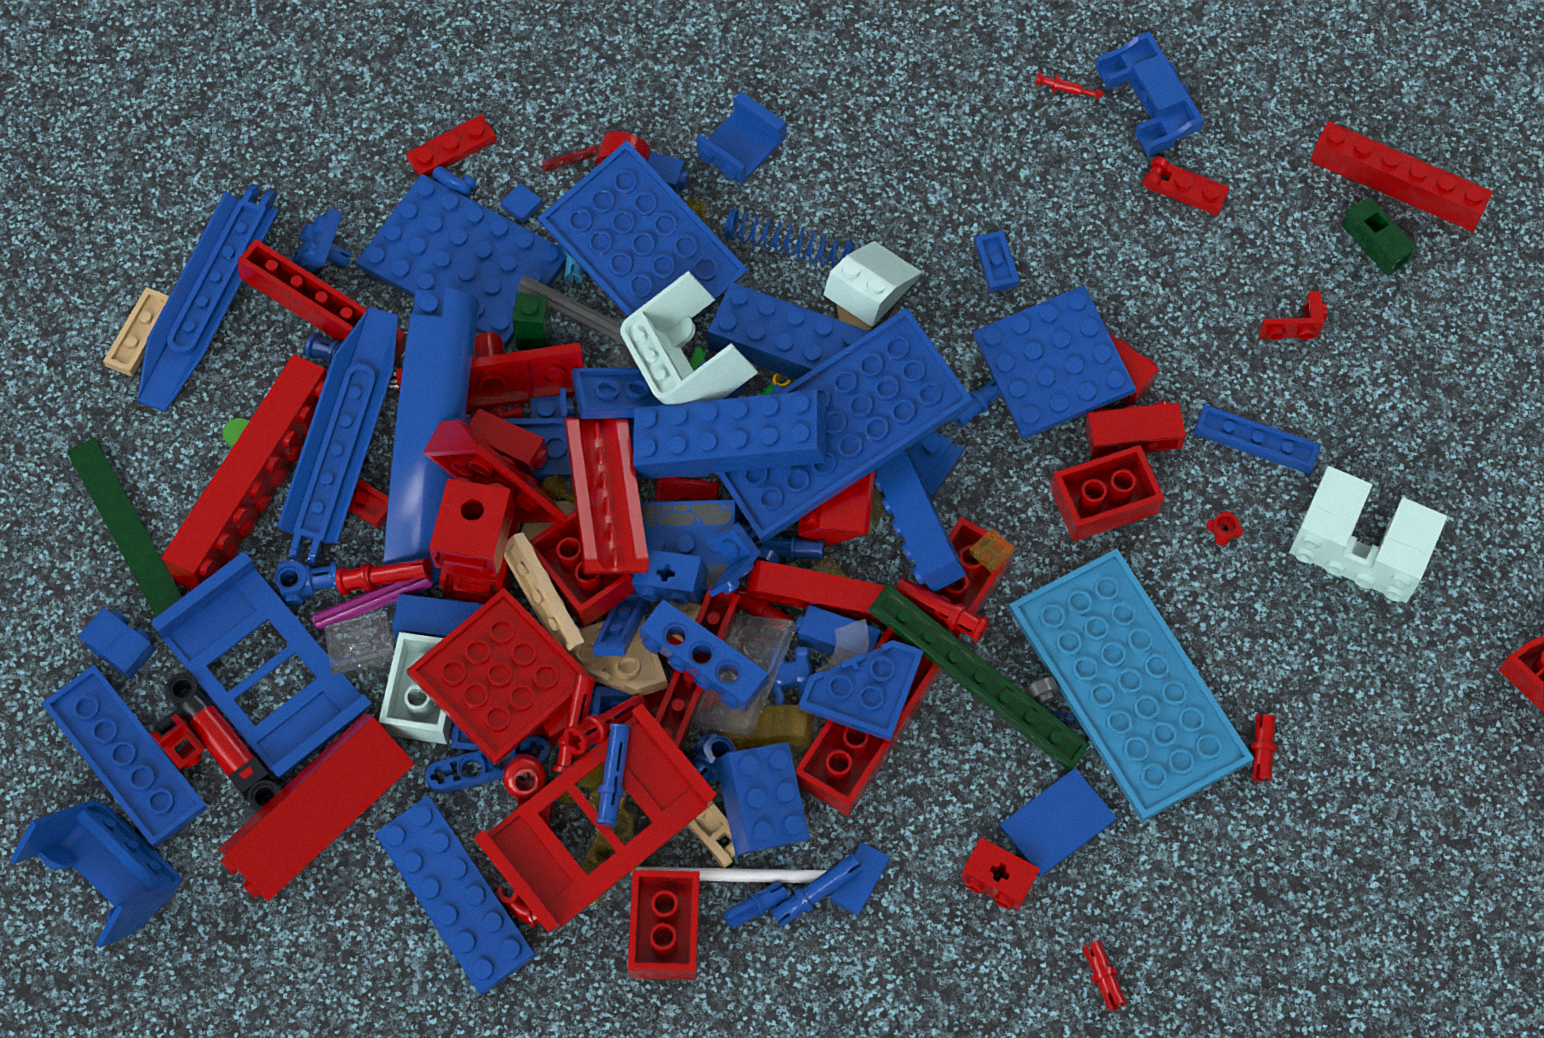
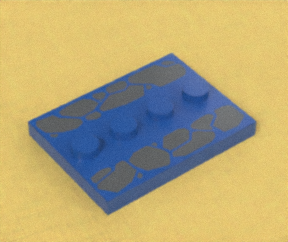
[630,500,738,594]

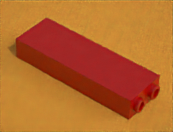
[218,713,415,901]

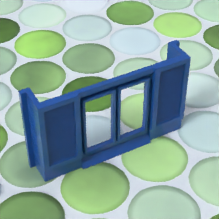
[150,551,372,781]

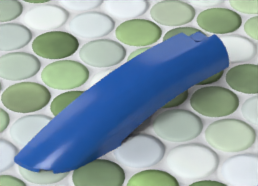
[382,288,480,605]

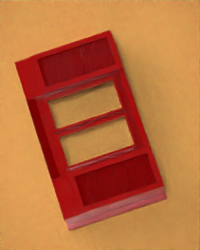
[473,703,717,933]

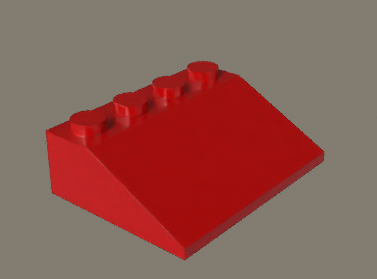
[423,419,567,523]

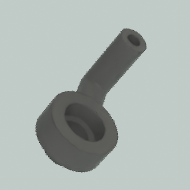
[1001,673,1059,705]

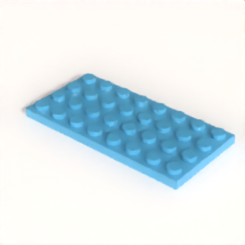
[1008,549,1254,822]

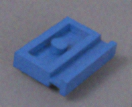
[910,431,964,499]

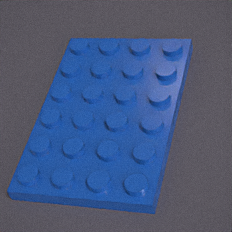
[538,140,748,321]
[356,174,567,348]

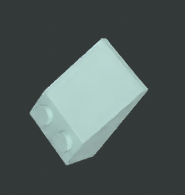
[823,241,922,327]

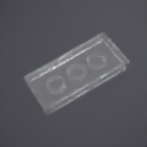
[692,614,797,735]

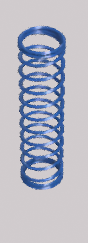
[724,208,854,268]

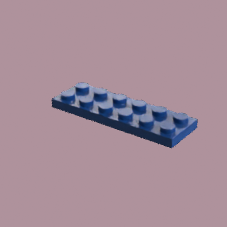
[41,665,208,849]
[375,795,537,996]

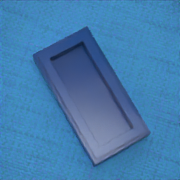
[830,842,890,917]

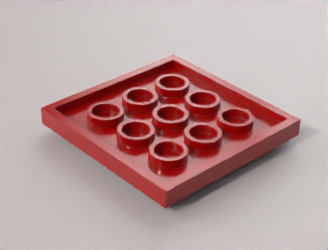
[407,588,591,765]

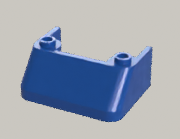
[10,800,182,948]

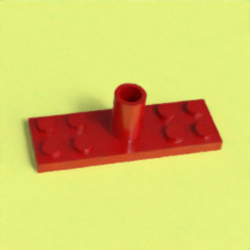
[396,332,584,412]

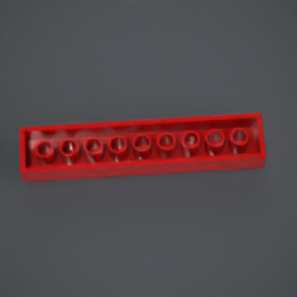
[795,517,1015,817]

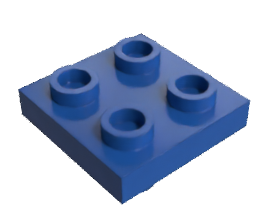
[291,208,352,274]

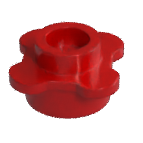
[1206,511,1244,546]

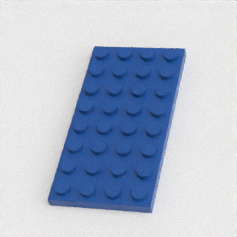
[717,308,974,543]

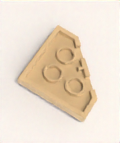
[571,617,668,696]

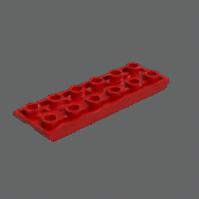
[564,417,649,574]

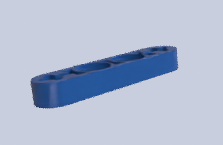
[425,736,550,794]

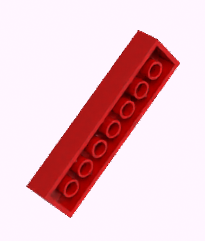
[161,354,327,590]

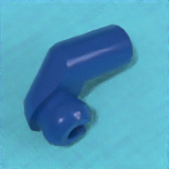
[432,166,476,195]

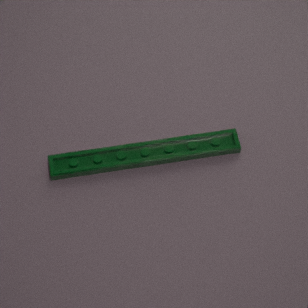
[66,437,182,617]
[867,584,1090,771]

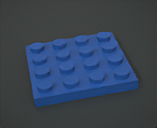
[973,285,1136,440]

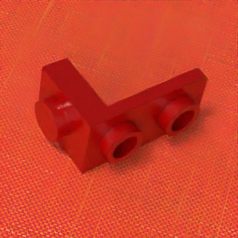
[1259,291,1327,341]

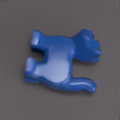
[769,647,813,709]

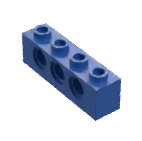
[640,599,769,713]

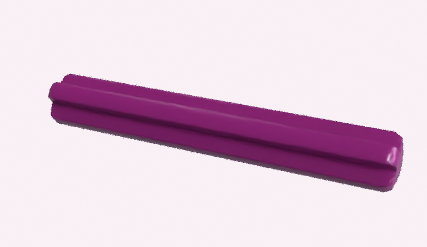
[312,572,433,631]

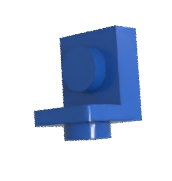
[530,388,575,418]

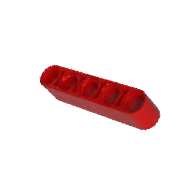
[746,561,896,625]

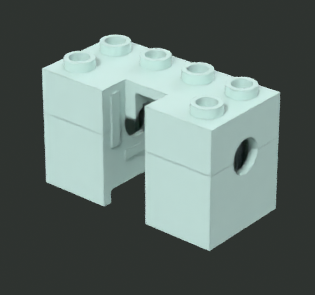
[1289,466,1447,603]

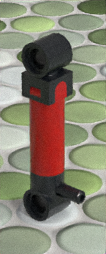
[156,672,280,814]

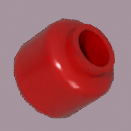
[503,754,546,800]

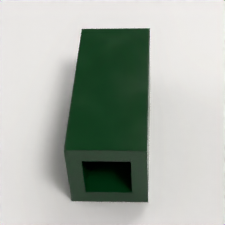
[1342,197,1417,276]
[512,293,553,351]

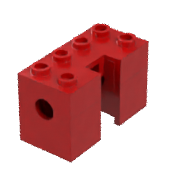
[429,477,521,604]

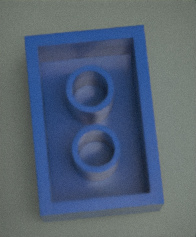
[715,742,810,856]

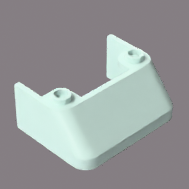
[620,271,758,404]

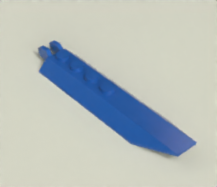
[137,184,279,412]
[277,307,399,566]

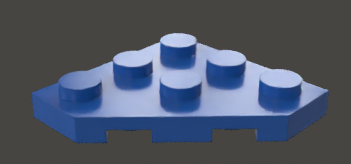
[798,640,924,742]

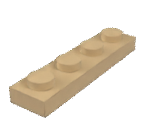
[504,532,584,655]

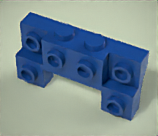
[1095,31,1204,157]

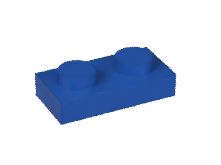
[974,231,1020,293]

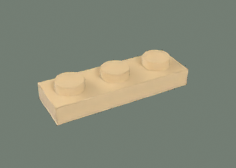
[103,287,169,377]

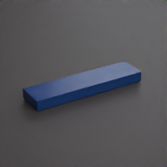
[1193,404,1321,475]

